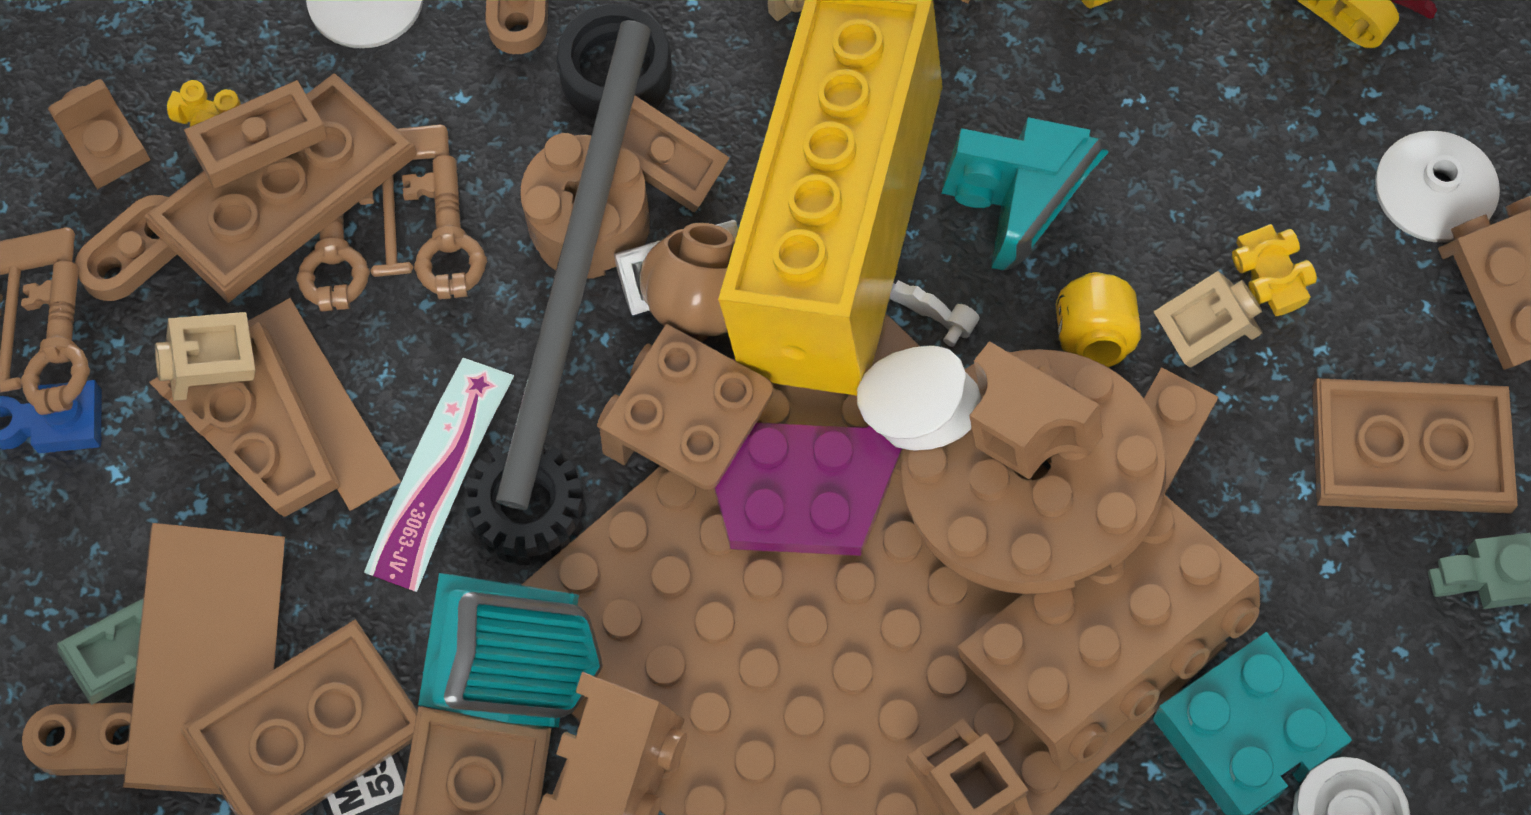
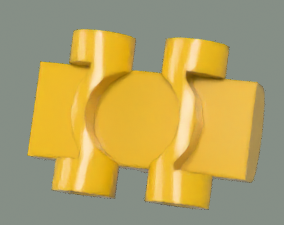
[167,80,241,127]
[1232,224,1317,316]

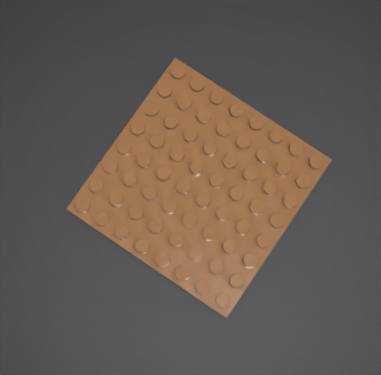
[521,314,1228,815]

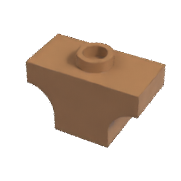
[969,341,1103,479]
[906,718,1033,815]

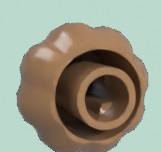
[640,223,735,342]

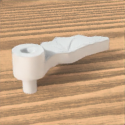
[889,280,980,347]

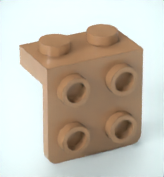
[597,324,773,490]

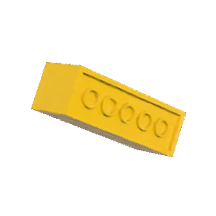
[718,0,943,396]

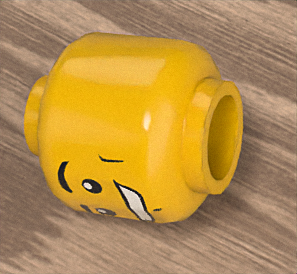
[1056,272,1141,367]

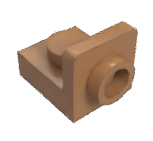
[48,79,150,190]

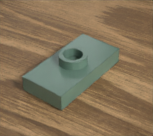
[57,599,143,705]

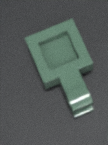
[1428,533,1531,609]

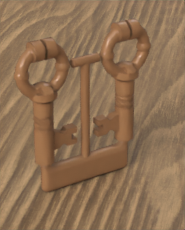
[296,124,487,312]
[0,227,90,415]

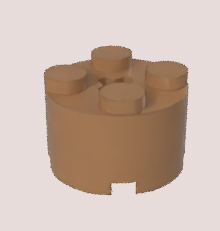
[521,133,650,279]

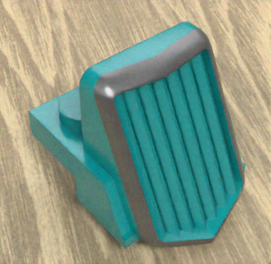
[941,117,1110,271]
[418,573,603,727]

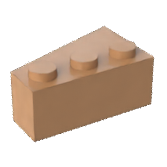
[537,672,687,815]

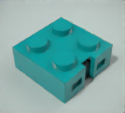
[1153,632,1352,815]

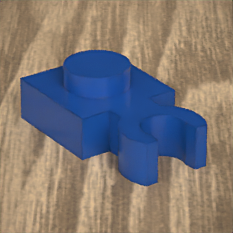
[0,380,102,454]

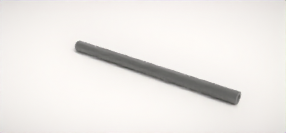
[496,20,651,510]

